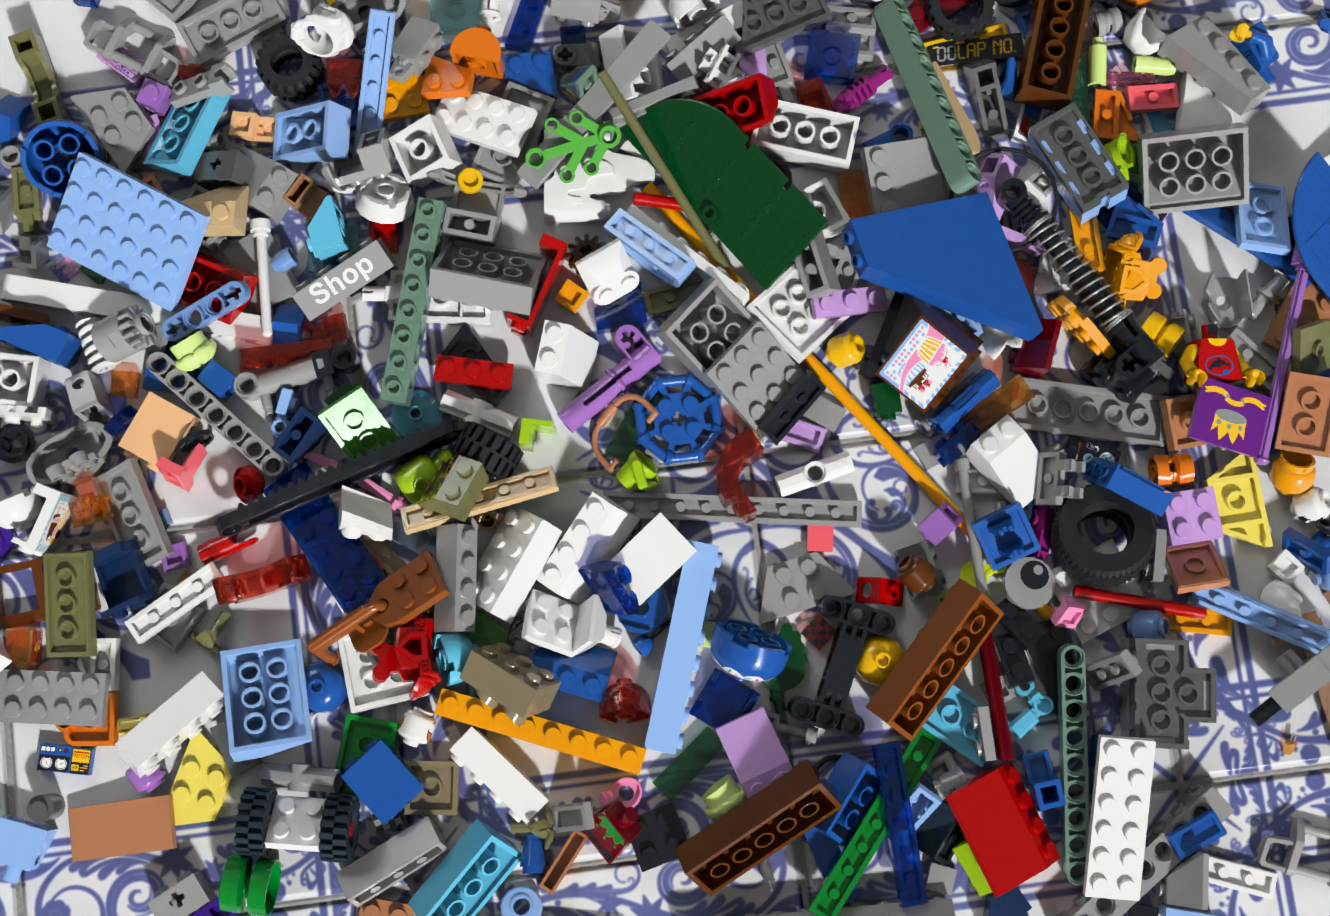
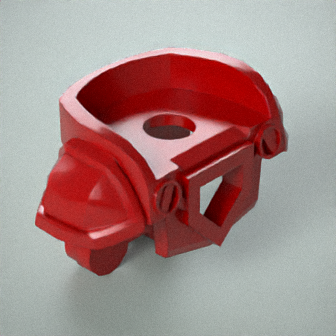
[370,612,441,701]

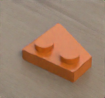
[421,55,475,100]
[1091,89,1140,144]

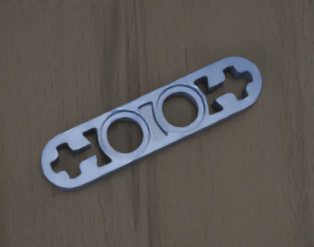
[162,281,251,341]

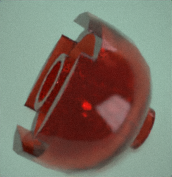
[599,678,651,724]

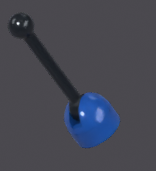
[631,616,672,658]

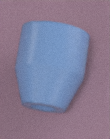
[270,246,299,272]

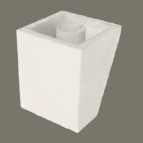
[534,320,599,391]

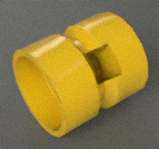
[1142,311,1187,358]

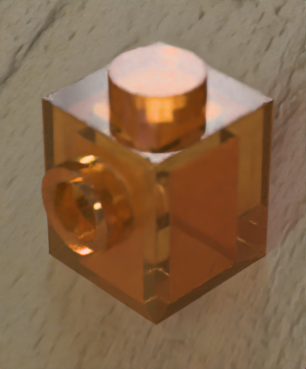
[68,492,114,528]

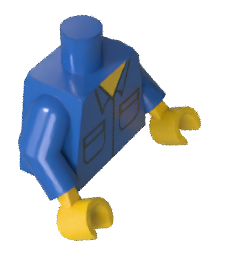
[1229,21,1279,84]

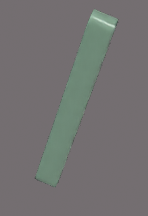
[873,0,982,196]
[1057,643,1090,886]

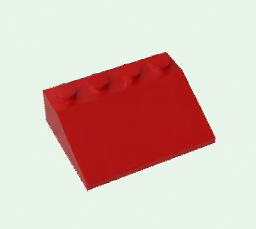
[945,760,1060,898]

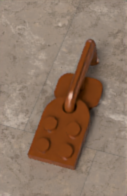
[307,550,450,666]

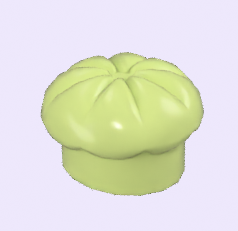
[169,330,217,372]
[702,774,747,820]

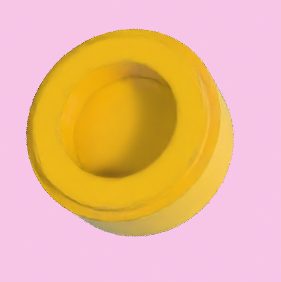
[457,167,483,194]

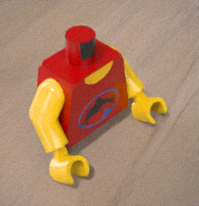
[1179,324,1266,387]

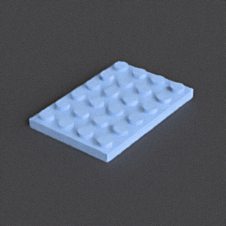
[46,152,211,312]

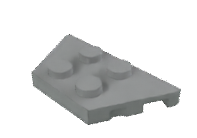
[70,87,155,174]
[759,551,855,624]

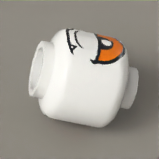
[398,706,436,748]

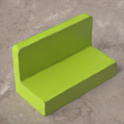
[519,418,557,452]

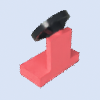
[156,430,214,492]

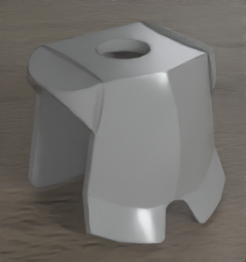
[1201,269,1254,329]

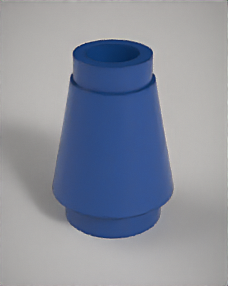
[520,835,546,874]

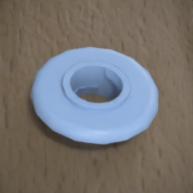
[500,885,543,916]

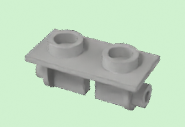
[1168,309,1197,364]

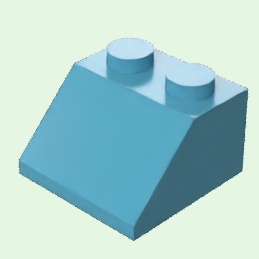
[306,195,353,265]

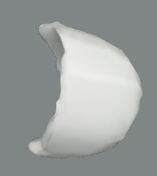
[1123,7,1166,56]
[1259,580,1303,617]

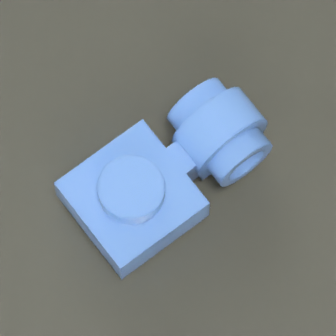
[270,388,299,438]

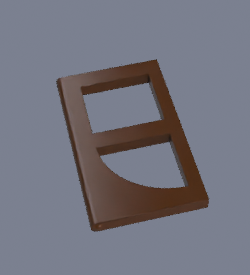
[0,549,101,630]

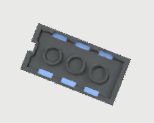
[1027,102,1129,225]

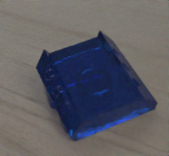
[578,560,640,615]
[689,668,761,729]

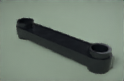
[858,291,905,382]

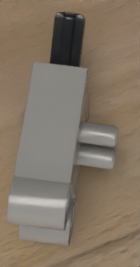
[1249,644,1330,726]

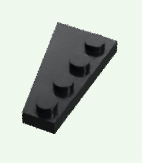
[1026,620,1088,722]

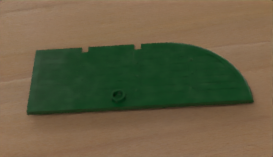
[619,98,829,290]

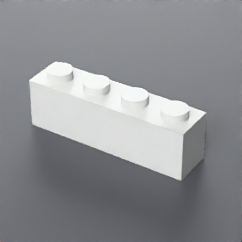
[450,725,549,824]

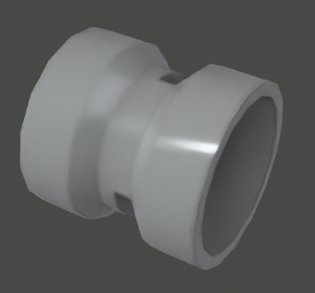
[1090,7,1123,37]

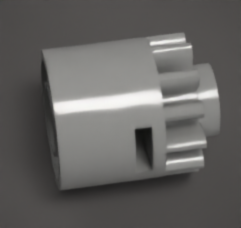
[91,304,158,363]

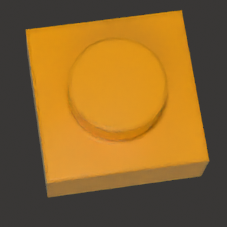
[554,279,589,315]

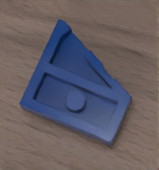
[1105,195,1164,250]

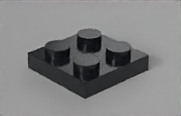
[631,802,687,872]

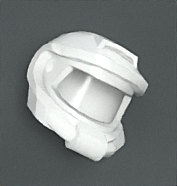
[290,3,355,57]

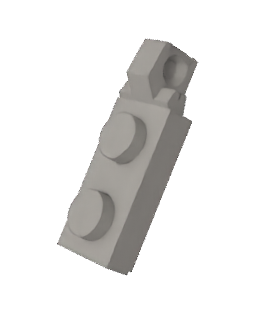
[765,42,796,103]

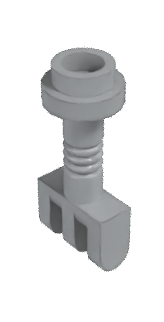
[766,711,819,745]

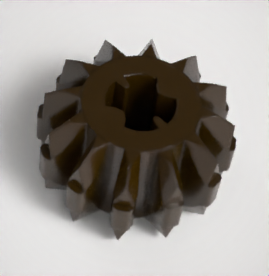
[566,233,606,275]

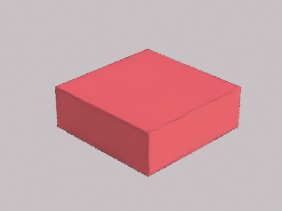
[806,525,834,552]

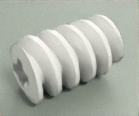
[75,317,122,374]

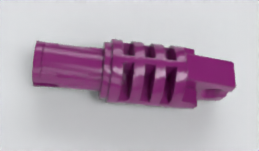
[830,64,893,114]

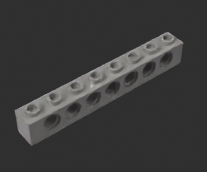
[1056,785,1235,916]

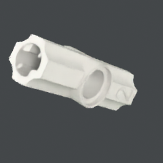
[439,389,519,439]
[774,451,855,498]

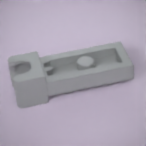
[170,62,238,109]

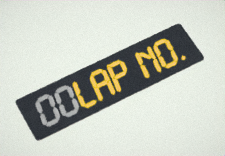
[928,33,1024,66]

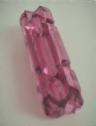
[1106,71,1155,87]

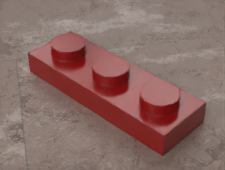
[433,354,514,391]

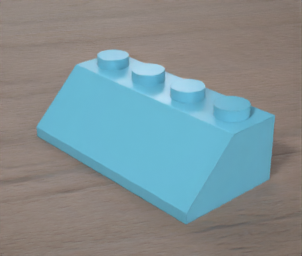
[408,819,522,916]

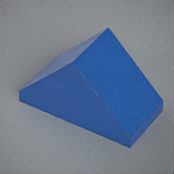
[0,94,32,147]
[272,302,306,355]

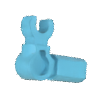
[1009,682,1054,739]

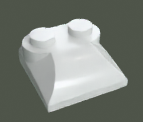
[574,238,640,305]

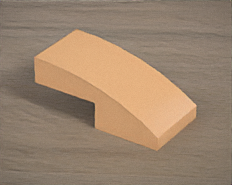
[228,111,275,145]

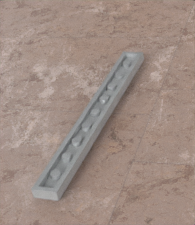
[603,491,862,528]

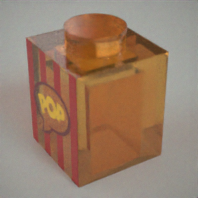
[6,630,43,668]

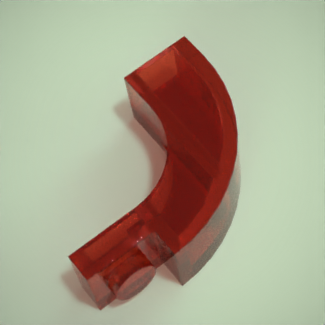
[716,428,764,524]
[211,553,313,606]

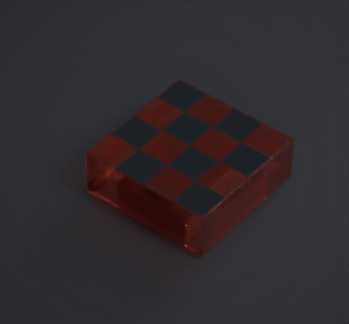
[800,614,836,651]

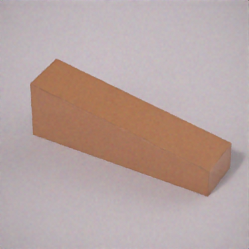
[538,831,588,895]

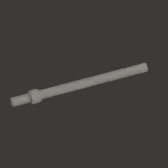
[953,439,988,593]

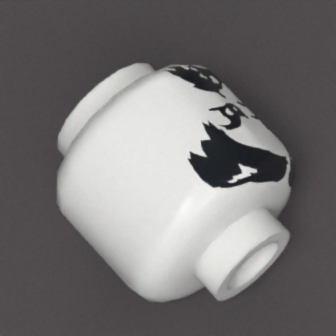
[1290,486,1330,523]

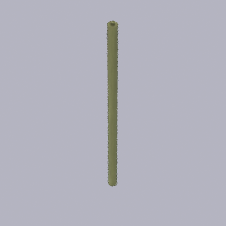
[597,70,729,269]

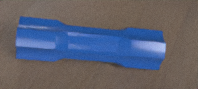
[929,368,1000,435]

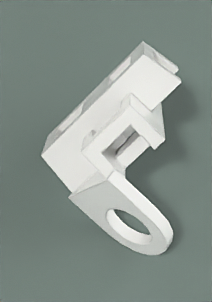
[698,44,749,90]

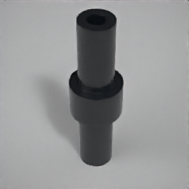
[1091,0,1137,16]

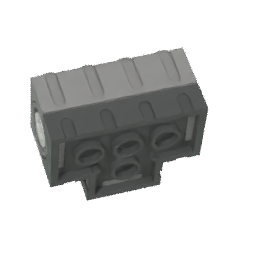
[1120,638,1216,749]

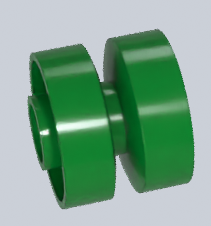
[219,853,281,916]

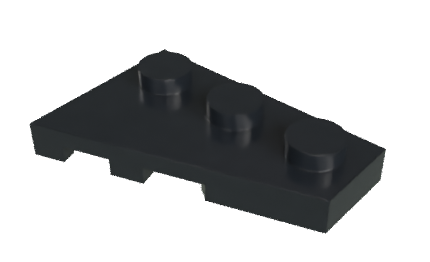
[434,323,512,408]

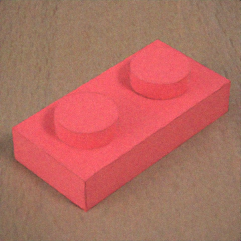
[1125,83,1180,113]

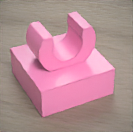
[1050,595,1088,629]

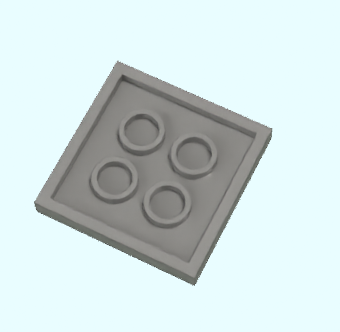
[703,320,804,430]

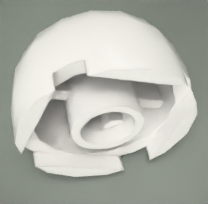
[669,0,720,30]
[0,486,43,532]

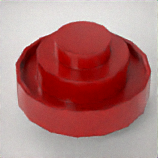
[233,465,265,504]

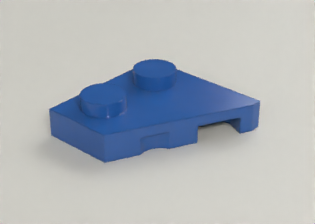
[503,50,558,99]

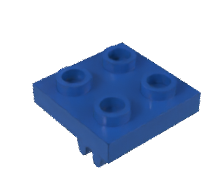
[970,501,1041,571]

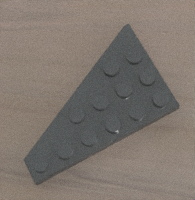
[742,0,833,57]

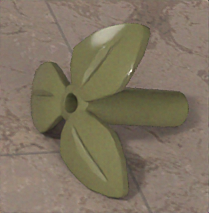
[190,610,231,654]
[510,803,555,850]

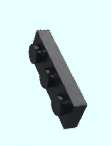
[757,369,826,446]

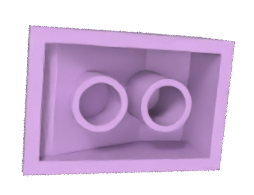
[715,706,793,799]

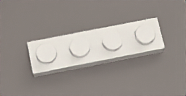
[124,561,229,644]

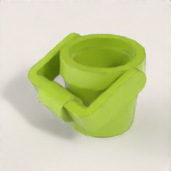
[1103,133,1135,180]
[616,449,660,492]

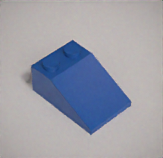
[0,323,84,370]

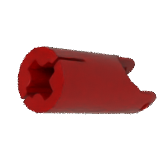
[196,533,259,565]

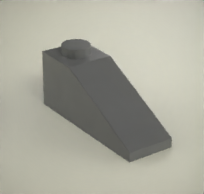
[962,58,1010,142]

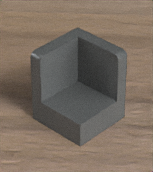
[12,233,49,269]

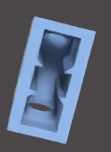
[0,815,58,883]

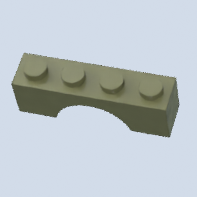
[8,28,71,125]

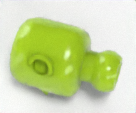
[394,448,455,504]

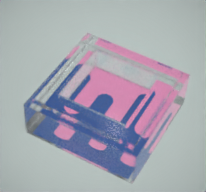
[45,253,83,283]

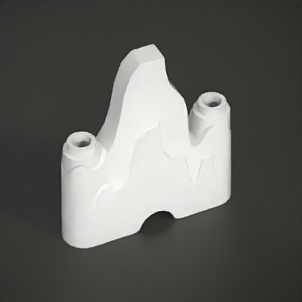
[544,126,655,223]

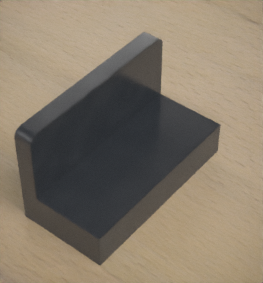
[911,802,964,866]

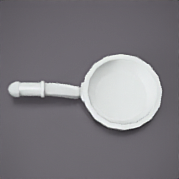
[309,172,416,224]

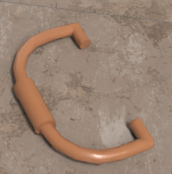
[591,393,659,472]

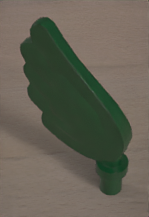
[763,623,807,714]

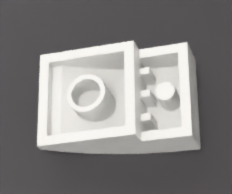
[1175,71,1234,130]
[604,512,697,606]

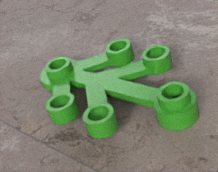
[525,110,621,183]

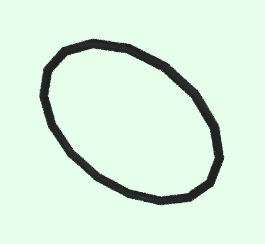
[948,146,1059,252]

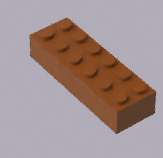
[866,578,1004,742]

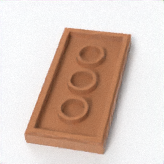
[68,794,177,862]

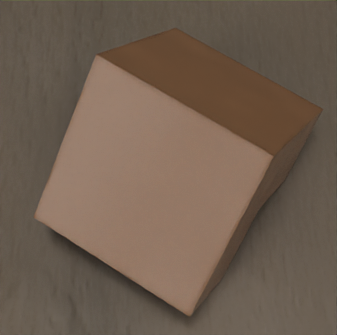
[283,173,329,222]

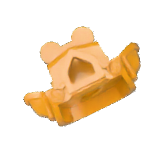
[1100,231,1167,307]

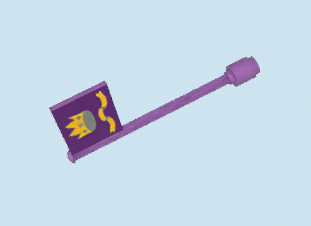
[1187,242,1309,465]

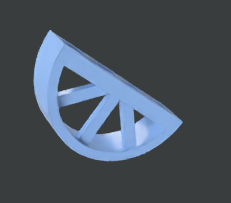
[603,208,696,288]

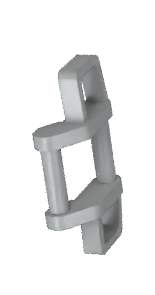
[83,16,185,89]
[1257,817,1330,886]

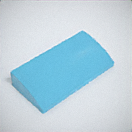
[143,94,231,176]

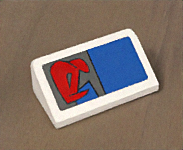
[1010,103,1045,146]

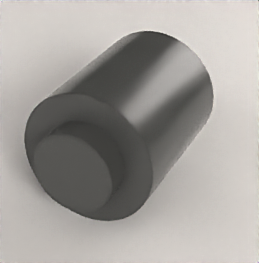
[27,793,65,822]

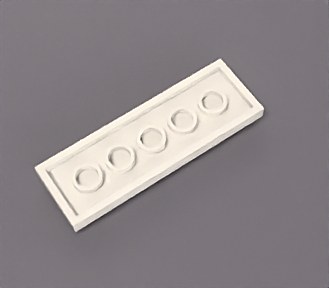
[1083,734,1156,901]

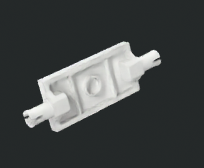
[362,270,492,325]

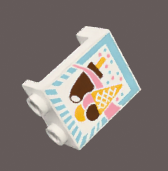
[11,483,79,557]

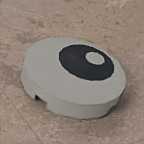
[1002,557,1056,610]

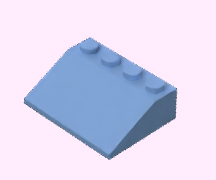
[220,638,313,762]

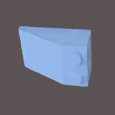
[272,100,351,163]

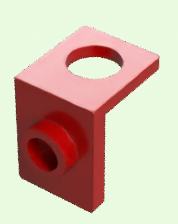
[855,577,904,607]

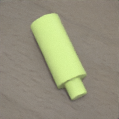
[1088,37,1107,89]
[1131,56,1180,76]

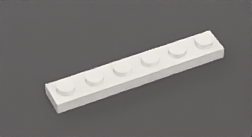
[626,204,750,308]

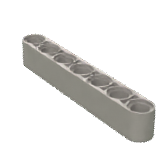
[146,351,288,480]

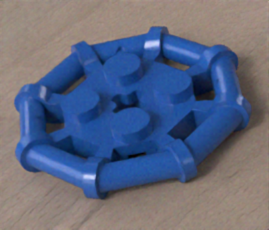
[632,372,725,466]

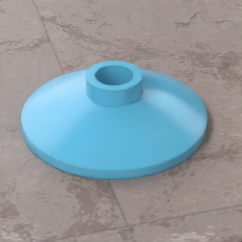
[392,390,443,438]

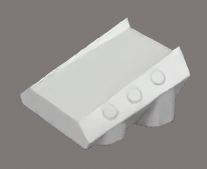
[338,485,393,541]

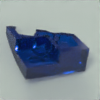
[594,280,648,334]

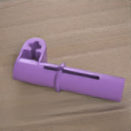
[557,325,662,433]

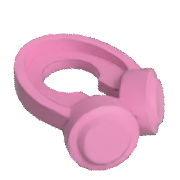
[600,777,642,808]

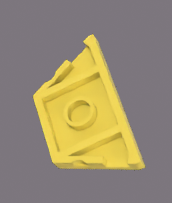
[1204,454,1273,548]
[169,731,234,826]

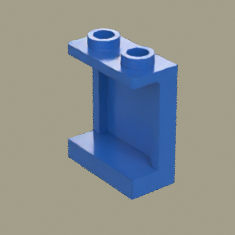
[341,739,428,825]

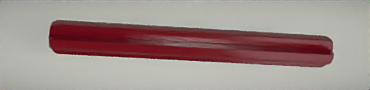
[979,631,1014,761]

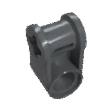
[554,42,602,75]

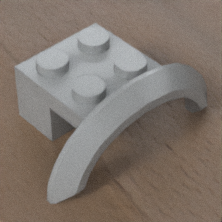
[321,127,395,191]
[427,169,527,246]

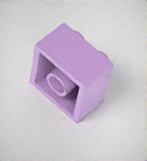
[1156,486,1224,548]

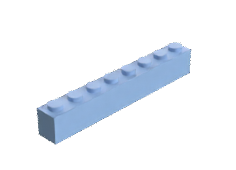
[644,540,723,755]

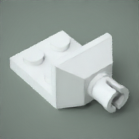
[521,589,622,657]

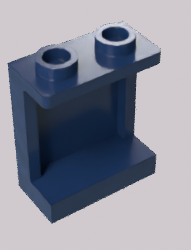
[93,539,157,620]

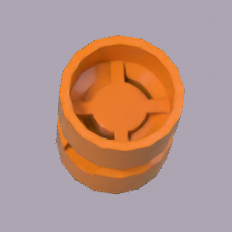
[1148,452,1195,488]

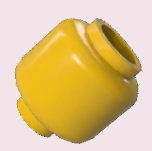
[826,331,865,368]

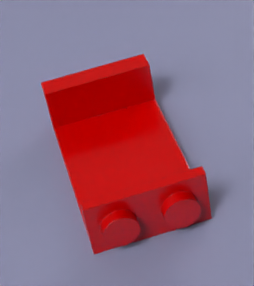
[506,233,567,338]

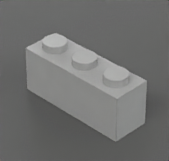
[662,15,742,83]

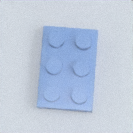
[1234,182,1291,256]

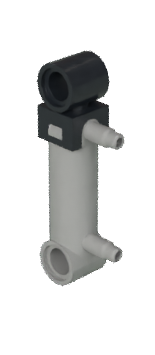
[233,344,361,416]

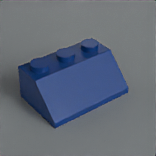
[532,645,617,703]
[813,751,886,848]

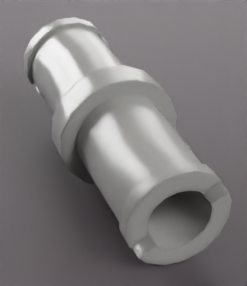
[1248,273,1290,320]

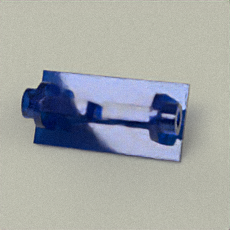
[930,419,983,468]

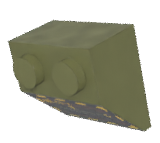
[418,455,489,522]

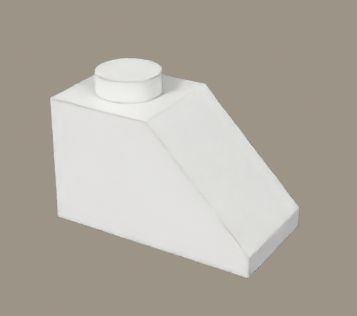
[1011,168,1053,206]

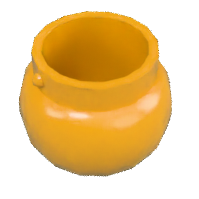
[1269,450,1316,496]

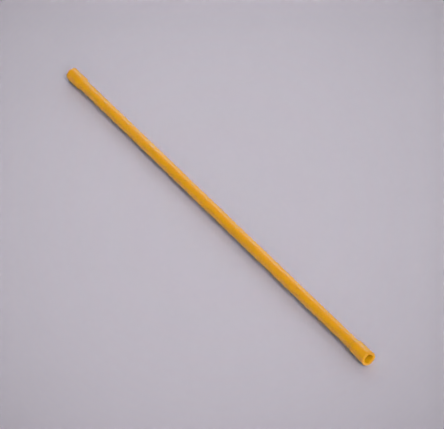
[642,182,1054,621]

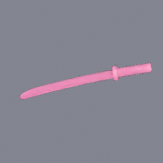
[303,452,410,511]

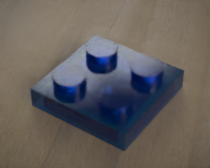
[803,28,861,86]

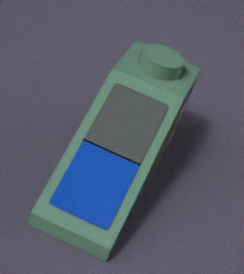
[560,64,598,106]

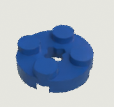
[615,588,667,634]

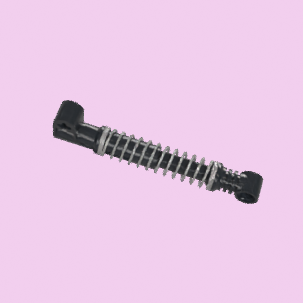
[997,178,1165,384]

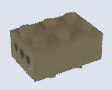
[459,642,561,726]

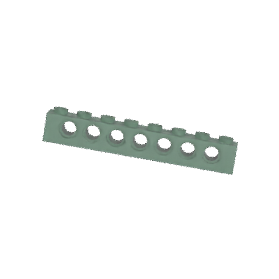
[380,197,447,407]

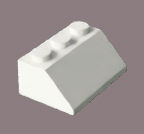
[599,24,665,107]

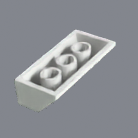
[536,491,640,604]

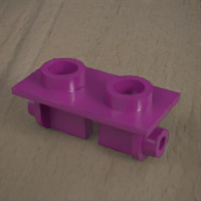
[1025,505,1055,560]

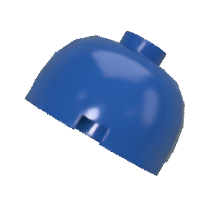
[304,660,348,713]

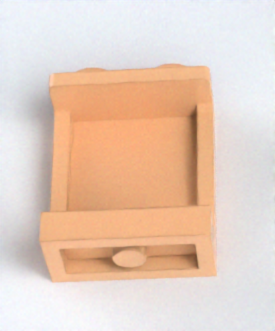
[118,391,201,473]

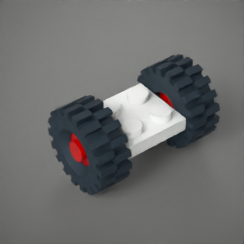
[234,787,360,863]

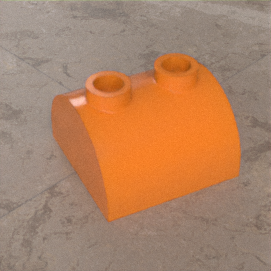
[449,25,505,80]

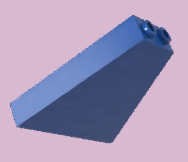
[842,192,1043,341]

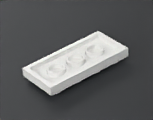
[434,89,538,158]

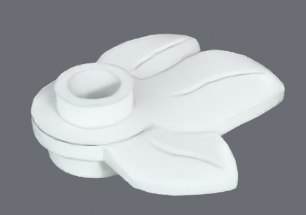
[978,325,1023,360]

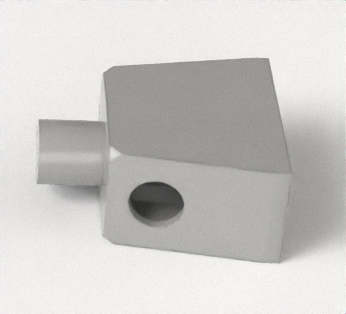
[64,364,118,424]

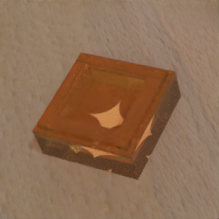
[110,371,141,399]

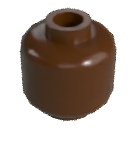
[896,554,936,593]

